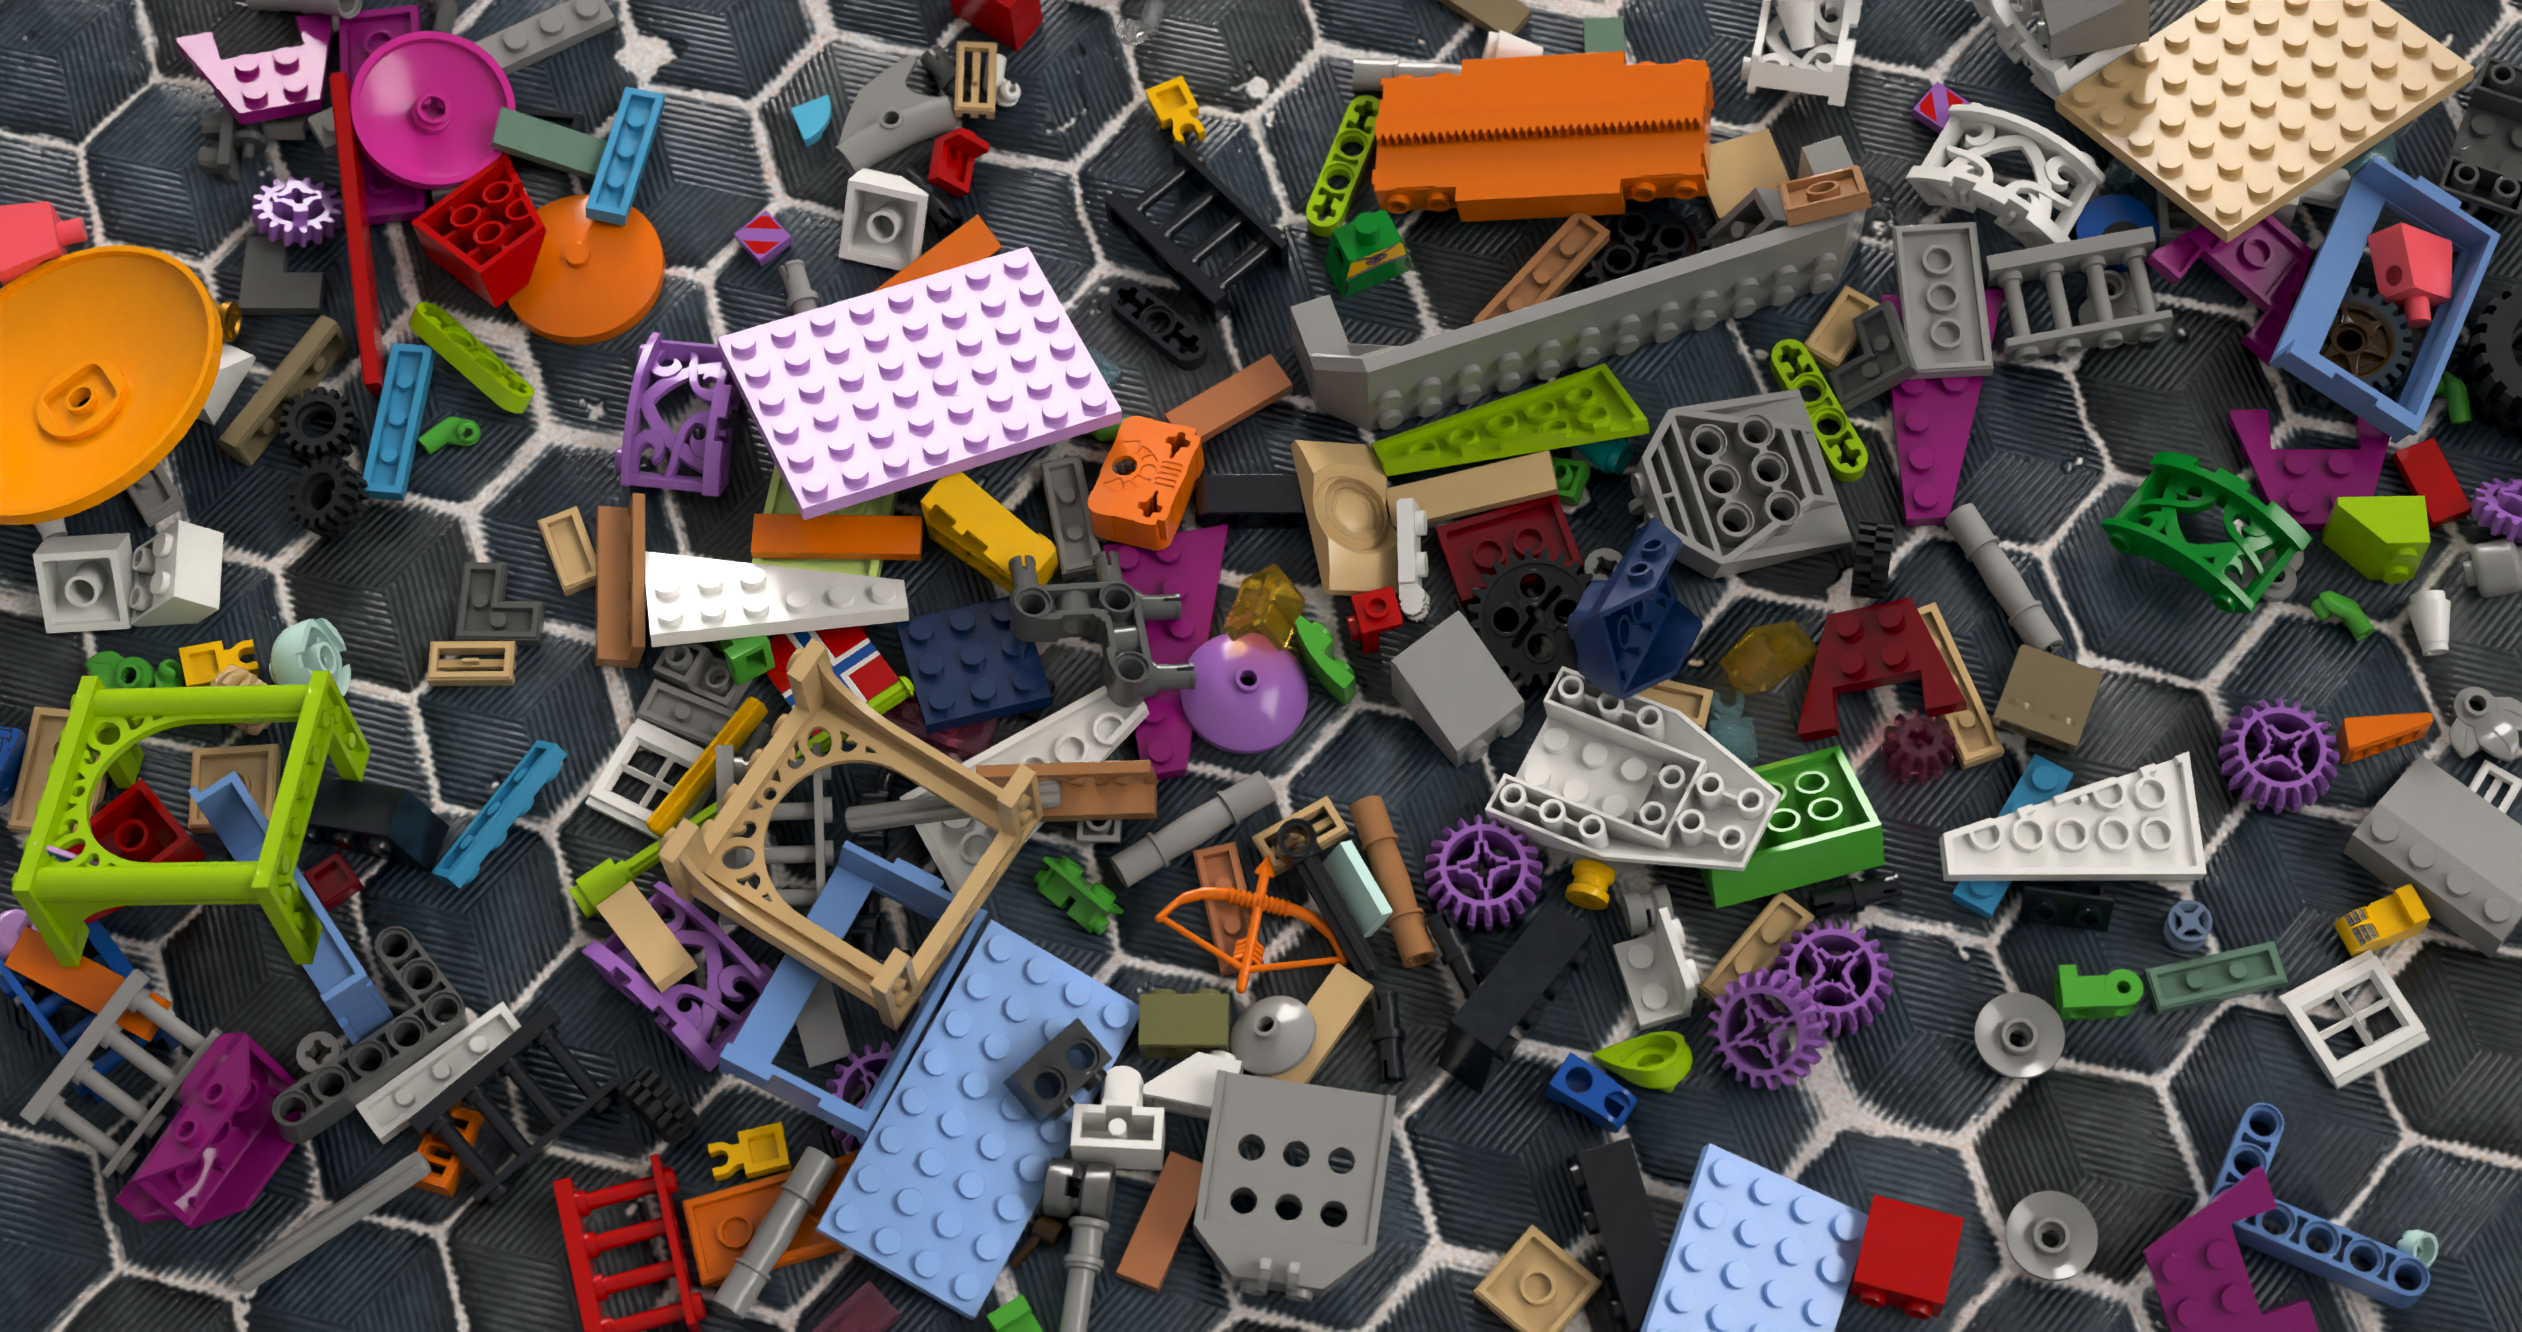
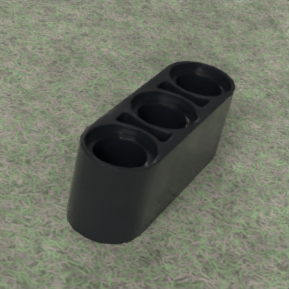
[1195,474,1309,529]

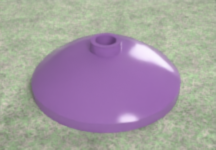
[1180,632,1309,754]

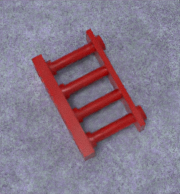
[553,1153,707,1332]

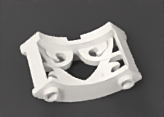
[1741,0,1863,107]
[1972,0,2138,100]
[1906,102,2106,248]

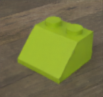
[2321,496,2431,584]

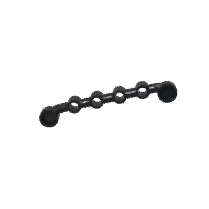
[850,767,913,965]

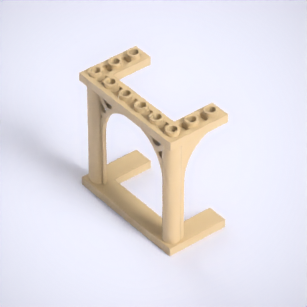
[658,638,1043,1031]

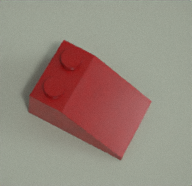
[66,778,206,924]

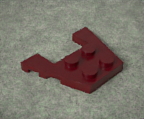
[1797,598,1968,742]

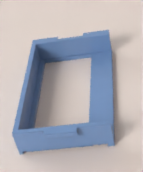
[2269,155,2500,444]
[188,771,395,1045]
[718,840,988,1144]

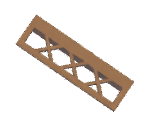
[1472,213,1611,324]
[595,493,645,668]
[976,760,1157,822]

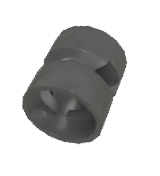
[1043,1157,1116,1222]

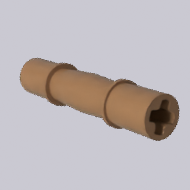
[1349,795,1436,968]

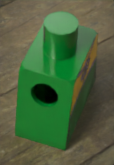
[1325,210,1413,299]

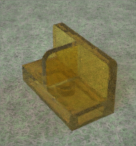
[1223,563,1305,651]

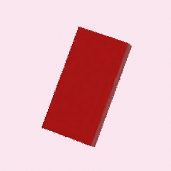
[2392,438,2472,529]

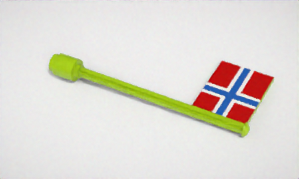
[569,626,915,919]

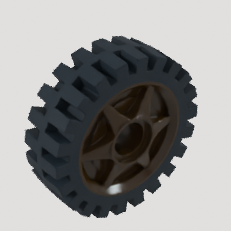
[2284,286,2413,412]

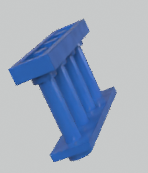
[0,920,182,1104]

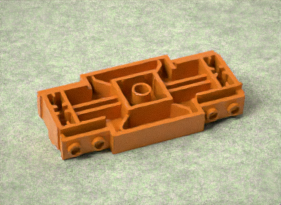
[1372,51,1714,222]

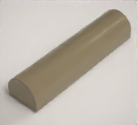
[217,315,351,468]

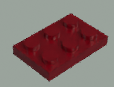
[1435,494,1584,608]

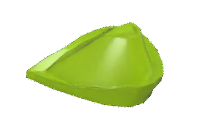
[1591,1031,1693,1093]

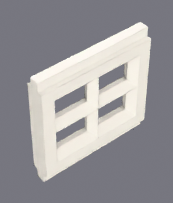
[585,718,716,840]
[2278,949,2430,1090]

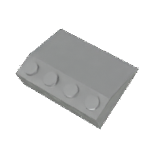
[2343,755,2522,959]

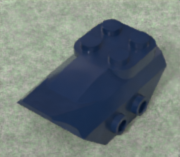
[1567,517,1703,700]

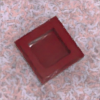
[302,850,364,912]

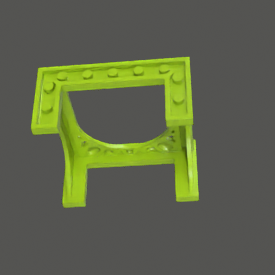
[11,670,371,967]

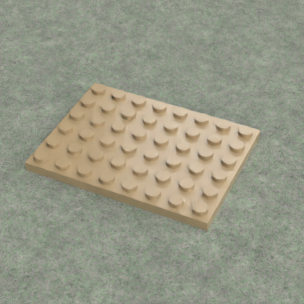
[2055,0,2475,243]

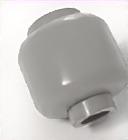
[2463,538,2522,598]

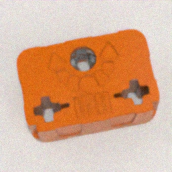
[1087,416,1205,551]

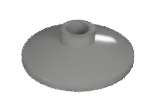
[1974,992,2065,1079]
[1230,996,1316,1076]
[2005,1191,2098,1281]

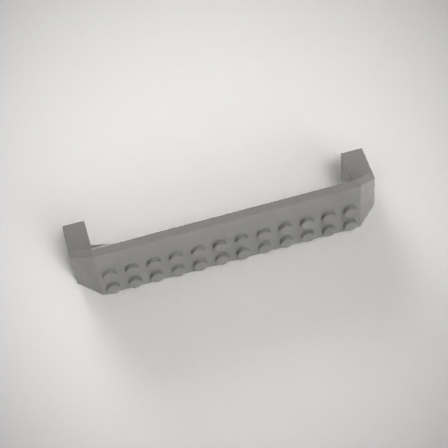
[1290,135,1866,431]

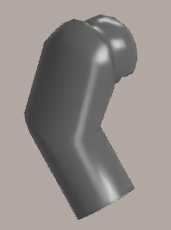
[419,0,457,34]

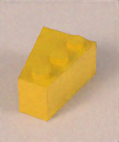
[920,472,1059,593]

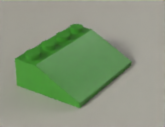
[1699,745,1885,909]

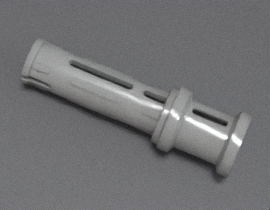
[1059,1216,1110,1332]

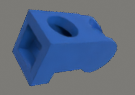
[1544,1052,1637,1133]

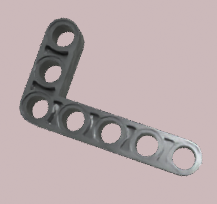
[272,926,468,1144]

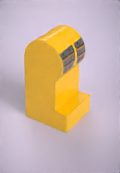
[2334,883,2431,957]

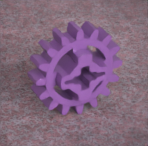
[252,176,342,247]
[2470,478,2522,543]

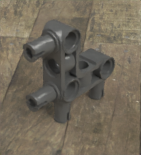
[1008,551,1196,708]

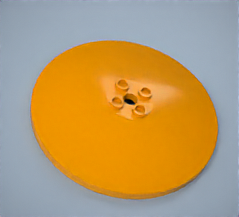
[0,245,223,525]

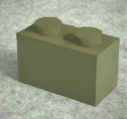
[1138,988,1231,1059]

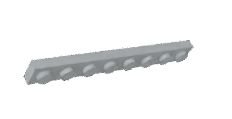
[307,0,616,157]

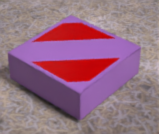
[1912,82,1970,135]
[734,210,793,267]

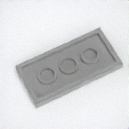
[1891,222,1994,380]

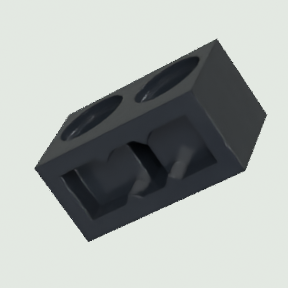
[1003,1018,1113,1123]

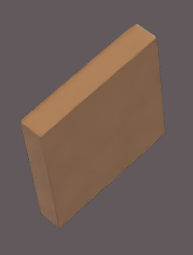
[1777,165,1872,227]

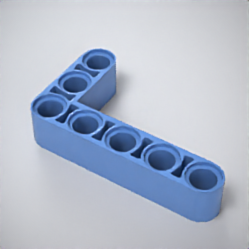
[2206,1102,2430,1309]

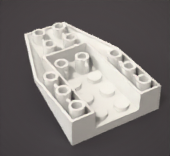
[1485,666,1782,871]

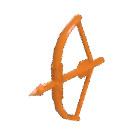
[1154,854,1347,994]

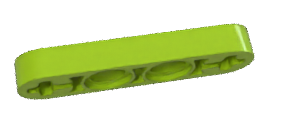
[1306,95,1379,237]
[408,302,534,413]
[1770,339,1868,483]

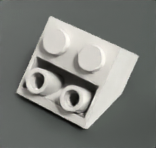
[129,520,224,627]

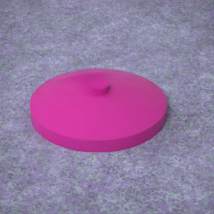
[350,31,515,190]

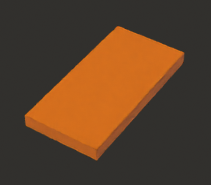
[682,1152,857,1289]

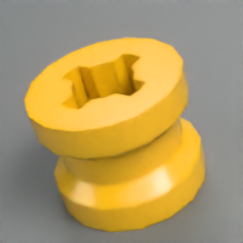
[1565,859,1616,910]

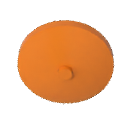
[507,194,665,345]

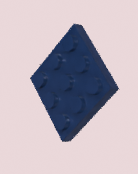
[896,596,1052,734]

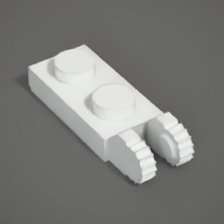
[1396,498,1430,623]

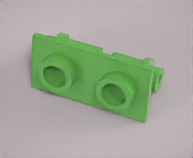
[1033,856,1124,935]

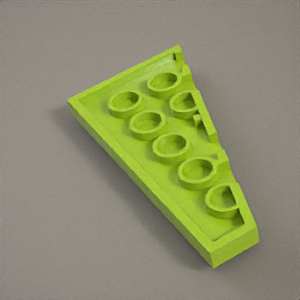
[1371,363,1650,476]

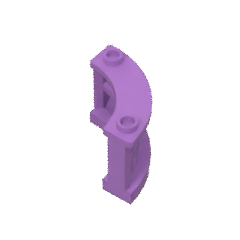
[614,332,742,497]
[581,881,774,1072]

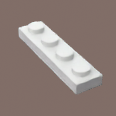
[355,1001,521,1145]

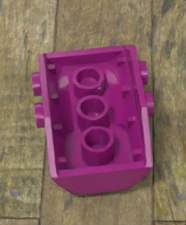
[114,1031,301,1229]

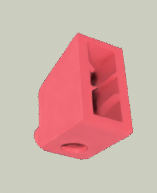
[0,201,88,286]
[2367,222,2452,328]

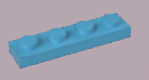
[585,87,665,226]
[363,343,436,501]
[431,740,568,889]
[1951,754,2074,921]

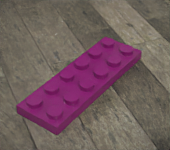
[339,4,428,225]

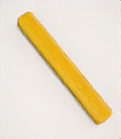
[646,696,768,838]

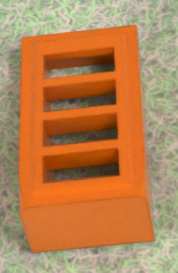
[2336,712,2433,765]
[412,1107,484,1198]

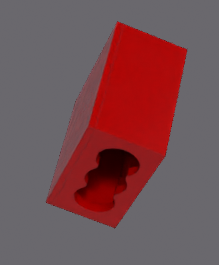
[951,0,1043,52]
[1849,1195,1964,1320]

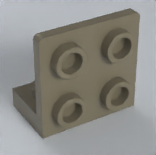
[1991,644,2103,755]

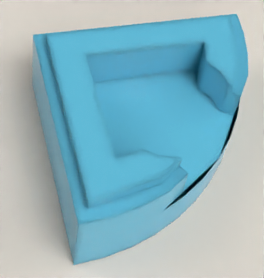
[791,95,832,147]

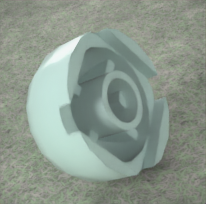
[269,618,351,696]

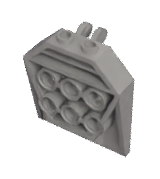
[1628,389,1853,579]
[1193,1069,1396,1302]

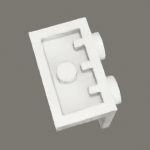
[1612,907,1700,1031]

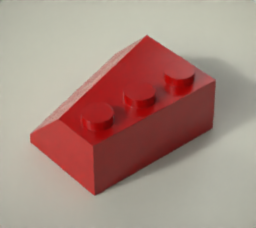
[411,153,547,308]

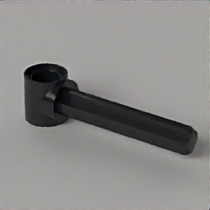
[1274,818,1380,979]

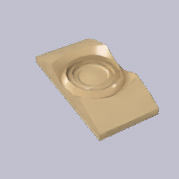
[1291,440,1399,598]

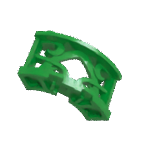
[2100,451,2312,614]

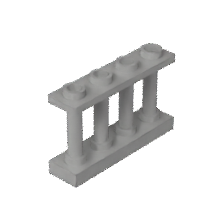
[1985,226,2173,364]
[716,743,834,925]
[19,968,223,1178]

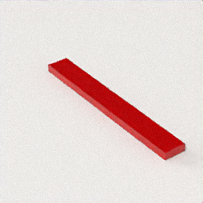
[329,72,386,396]

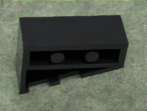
[303,776,449,873]

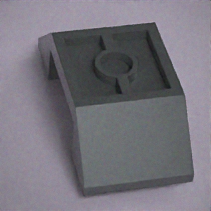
[2438,55,2522,219]

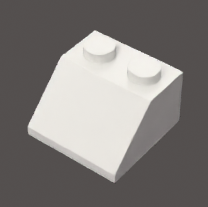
[33,533,134,634]

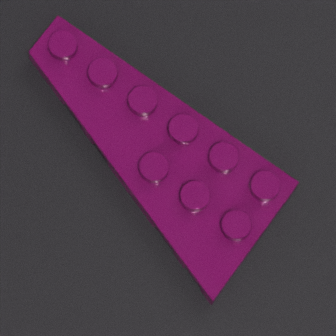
[1879,289,2004,527]
[1103,524,1229,780]

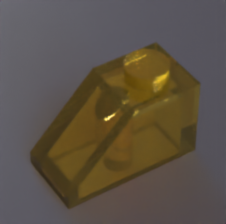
[1719,620,1818,695]

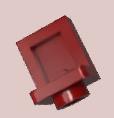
[927,128,990,198]
[1346,586,1403,654]

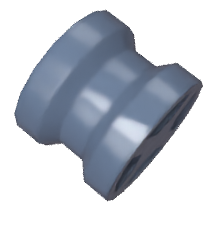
[2162,900,2213,954]

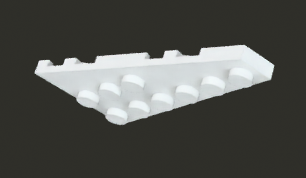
[645,551,909,647]
[899,679,1150,895]
[1939,751,2207,881]

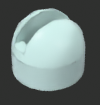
[2396,1230,2438,1268]

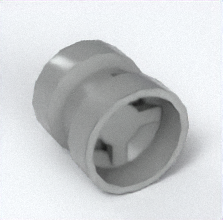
[1621,884,1674,936]

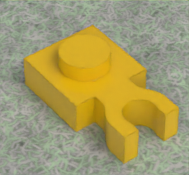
[1145,75,1206,147]
[179,639,259,687]
[708,1122,792,1182]

